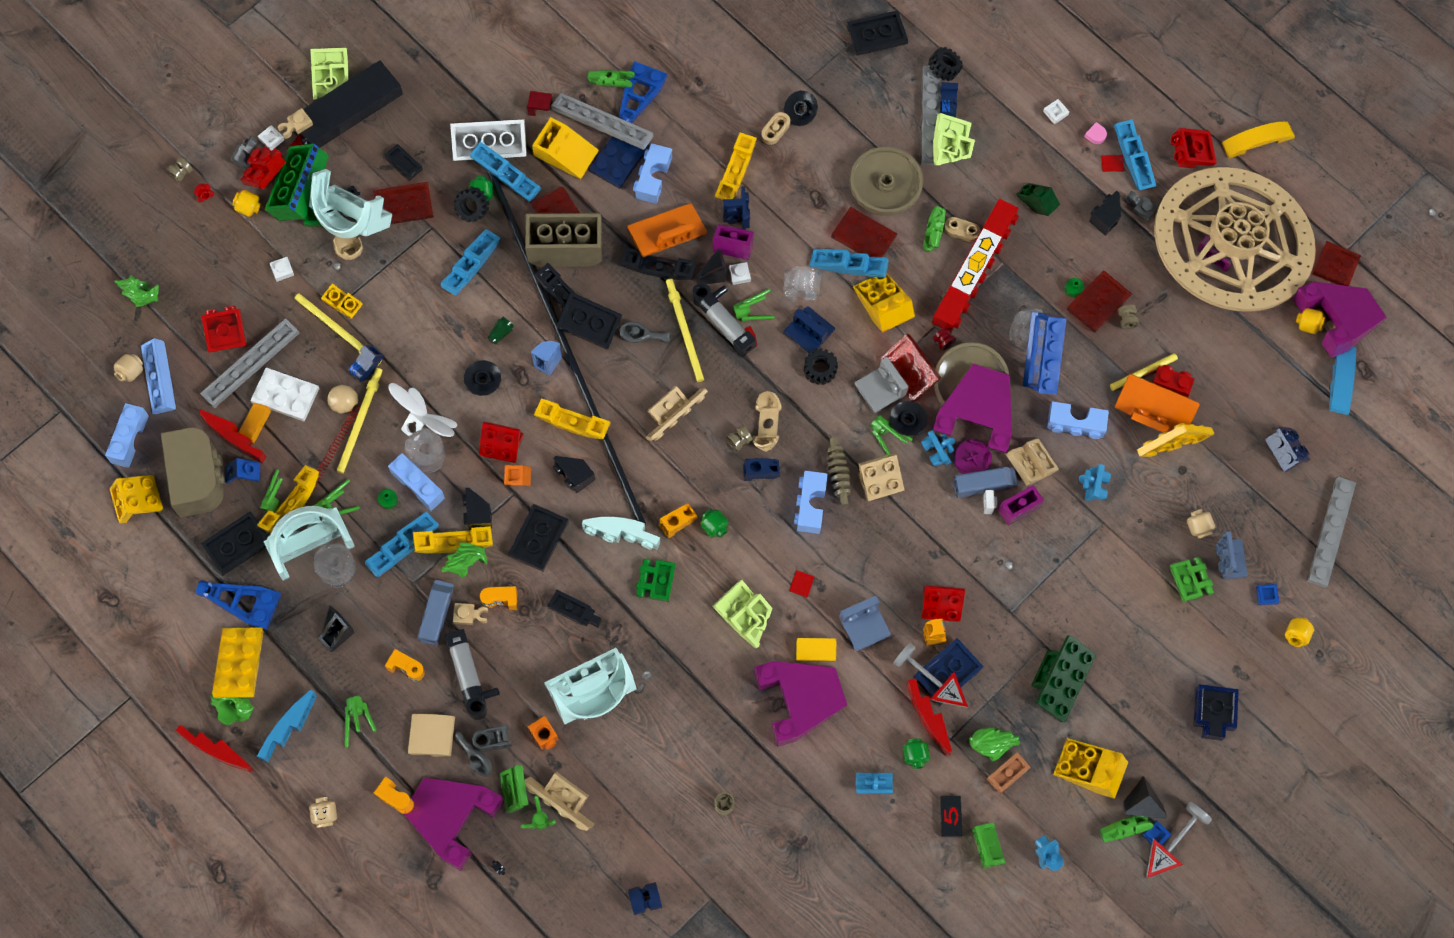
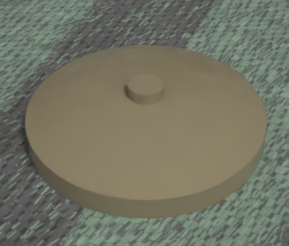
[850,147,923,216]
[933,342,1009,405]

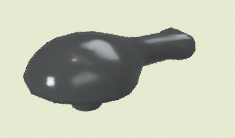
[619,322,671,343]
[454,731,492,777]

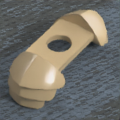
[753,391,781,452]

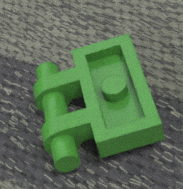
[1170,557,1214,603]

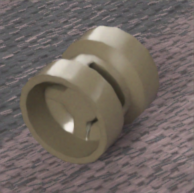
[167,157,193,183]
[1118,305,1140,329]
[726,425,753,452]
[714,792,735,816]

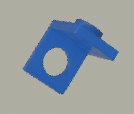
[225,458,260,483]

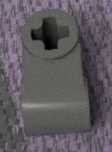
[472,725,512,752]

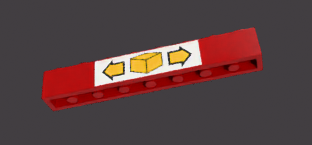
[932,198,1019,334]

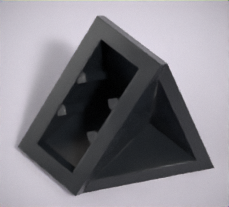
[696,249,726,284]
[318,605,355,652]
[1123,776,1166,819]

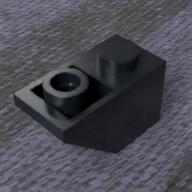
[1089,191,1121,236]
[553,456,595,493]
[462,487,492,530]

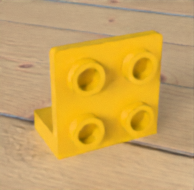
[110,475,163,524]

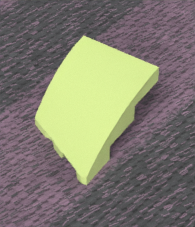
[310,48,349,100]
[933,113,975,165]
[713,580,773,648]

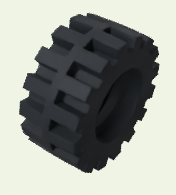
[928,47,963,81]
[453,187,490,222]
[804,348,838,385]

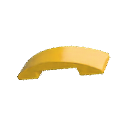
[1221,121,1295,159]
[715,132,757,200]
[534,398,611,439]
[257,465,319,533]
[413,526,493,553]

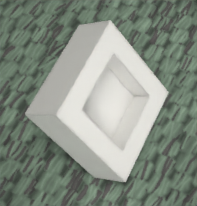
[1043,99,1069,125]
[258,125,284,151]
[270,257,294,282]
[729,262,751,285]
[983,490,997,514]

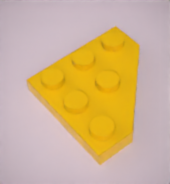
[1137,423,1214,457]

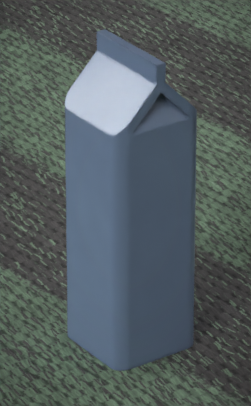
[953,467,1018,498]
[417,580,454,646]

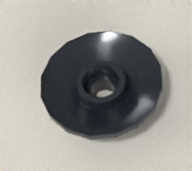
[784,90,818,126]
[464,360,501,396]
[890,401,928,437]

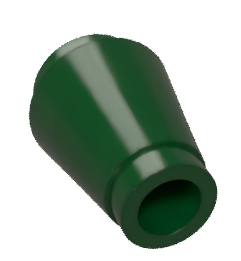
[487,316,514,345]

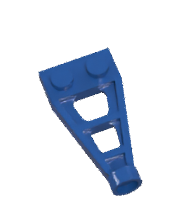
[618,61,667,123]
[196,580,281,631]

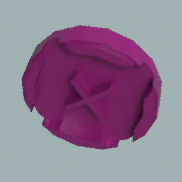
[953,439,992,474]

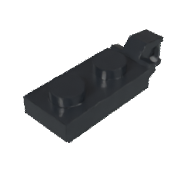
[547,590,602,628]

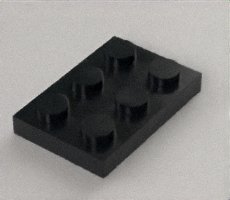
[847,10,908,56]
[556,292,622,350]
[508,504,569,572]
[200,511,268,576]

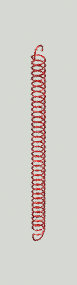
[303,406,359,507]

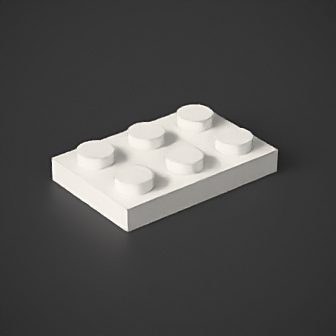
[250,368,319,421]

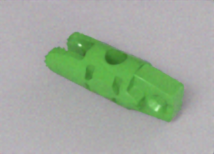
[588,70,635,88]
[923,206,945,252]
[1100,816,1154,842]

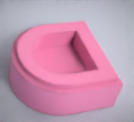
[1084,122,1107,144]

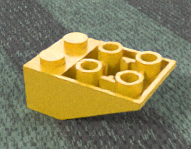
[532,117,599,180]
[853,273,915,333]
[1053,738,1128,799]

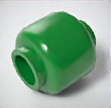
[469,176,493,204]
[701,509,729,538]
[903,738,930,769]

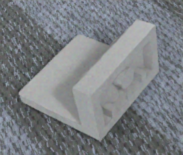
[855,357,908,413]

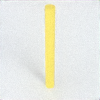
[1110,353,1178,391]

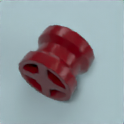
[932,327,956,351]

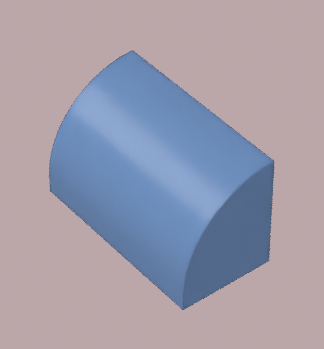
[531,341,562,376]

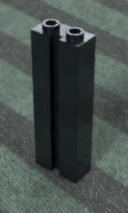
[293,60,403,148]

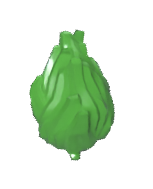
[114,275,159,307]
[441,542,487,578]
[210,695,254,726]
[969,727,1020,761]

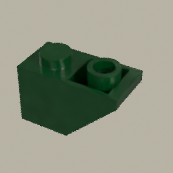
[1016,183,1061,216]

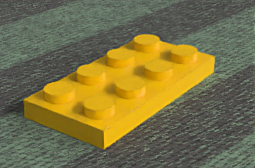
[212,627,263,698]

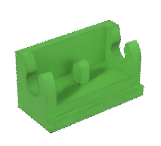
[972,822,1006,869]

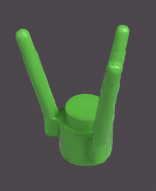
[733,289,775,322]
[871,415,913,455]
[260,469,285,513]
[313,479,360,519]
[344,696,376,748]
[521,795,556,830]

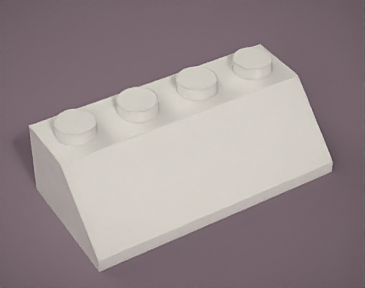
[450,119,527,161]

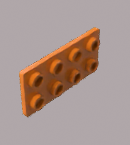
[627,203,707,257]
[1115,374,1200,432]

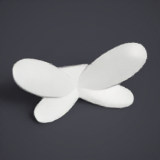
[388,383,457,440]

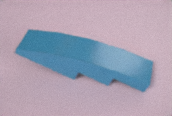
[1114,119,1156,191]
[469,141,541,203]
[441,229,501,296]
[810,249,889,277]
[1329,347,1356,415]
[365,512,439,578]
[257,690,317,763]

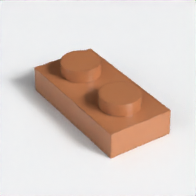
[987,752,1031,794]

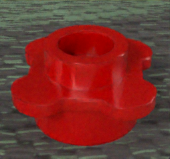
[194,183,214,203]

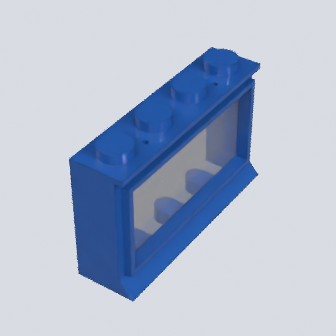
[1023,312,1067,395]

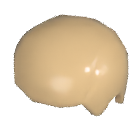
[333,236,363,260]
[328,385,358,414]

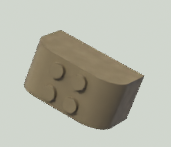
[525,213,602,267]
[161,428,226,518]

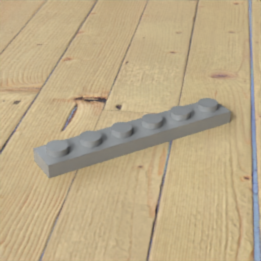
[921,66,941,166]
[551,93,653,150]
[200,318,300,409]
[1307,477,1356,588]

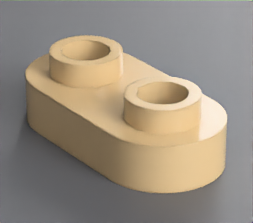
[761,112,790,145]
[944,217,981,242]

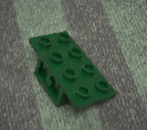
[1031,635,1096,723]

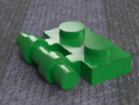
[636,559,676,602]

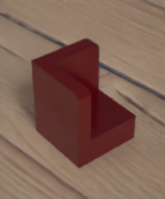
[527,91,553,116]

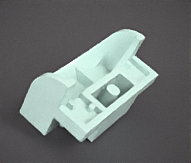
[544,648,636,724]

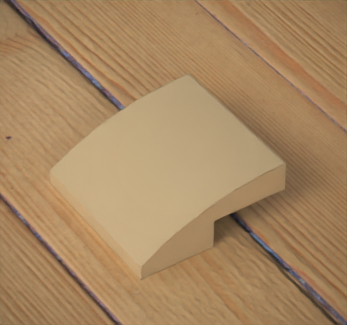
[1006,438,1059,486]
[408,714,455,757]

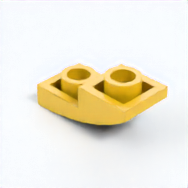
[321,284,363,319]

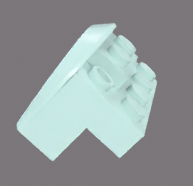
[309,169,392,238]
[264,506,355,580]

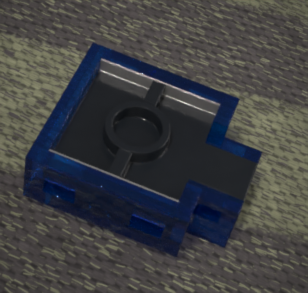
[1194,684,1239,741]

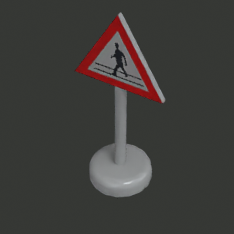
[893,642,968,708]
[1146,802,1212,878]

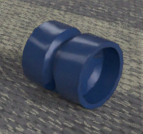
[628,882,662,915]

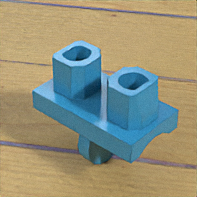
[921,430,955,467]
[1079,464,1111,501]
[856,773,893,794]
[1035,835,1063,871]

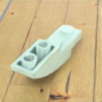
[582,517,660,550]

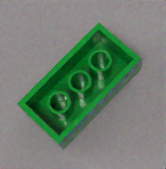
[264,144,329,221]

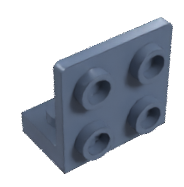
[1216,531,1248,579]
[839,596,891,651]

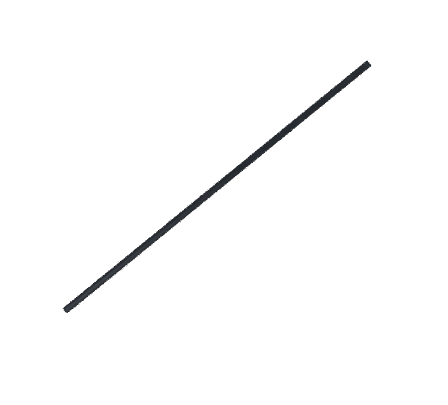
[486,170,646,525]

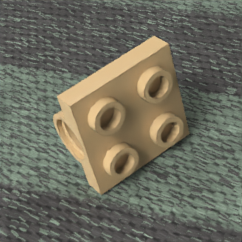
[858,453,905,501]

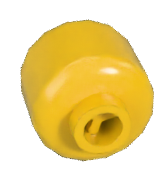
[232,190,261,217]
[1296,308,1326,334]
[1285,618,1314,647]

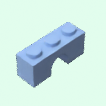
[633,143,672,204]
[1047,401,1109,439]
[105,403,149,468]
[388,453,445,511]
[794,471,827,534]

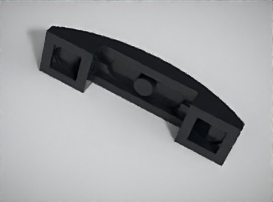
[620,247,697,280]
[534,263,576,308]

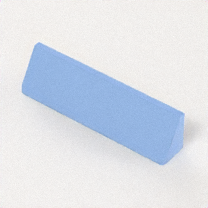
[141,338,176,414]

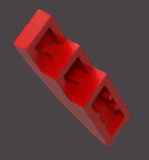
[199,409,266,464]
[906,678,952,756]
[175,725,253,772]

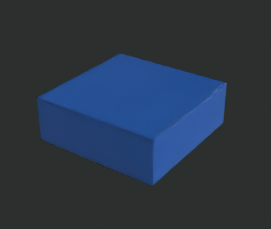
[1256,584,1280,606]
[1142,820,1172,845]

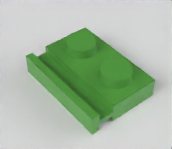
[499,765,528,813]

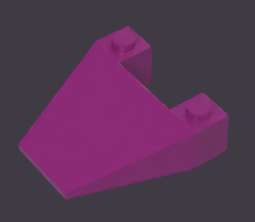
[1293,282,1387,358]
[933,364,1012,453]
[754,661,847,747]
[404,778,504,871]

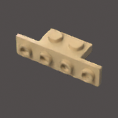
[645,386,708,441]
[525,772,594,831]

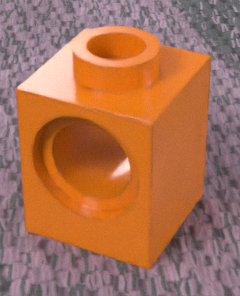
[504,465,531,486]
[528,716,559,750]

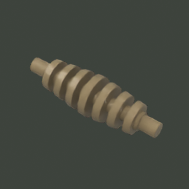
[828,437,851,506]

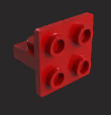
[479,422,524,463]
[922,585,965,622]

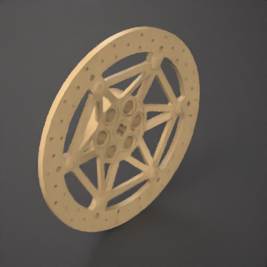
[1154,167,1316,312]

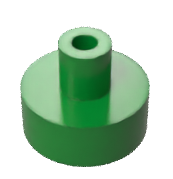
[1065,278,1084,298]
[378,489,398,509]

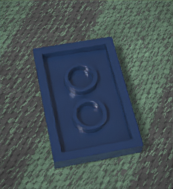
[589,136,649,189]
[913,638,984,706]

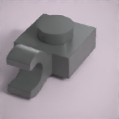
[230,136,257,170]
[1125,191,1159,222]

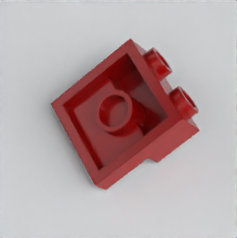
[1170,128,1217,168]
[240,146,286,190]
[201,306,247,353]
[1152,365,1195,398]

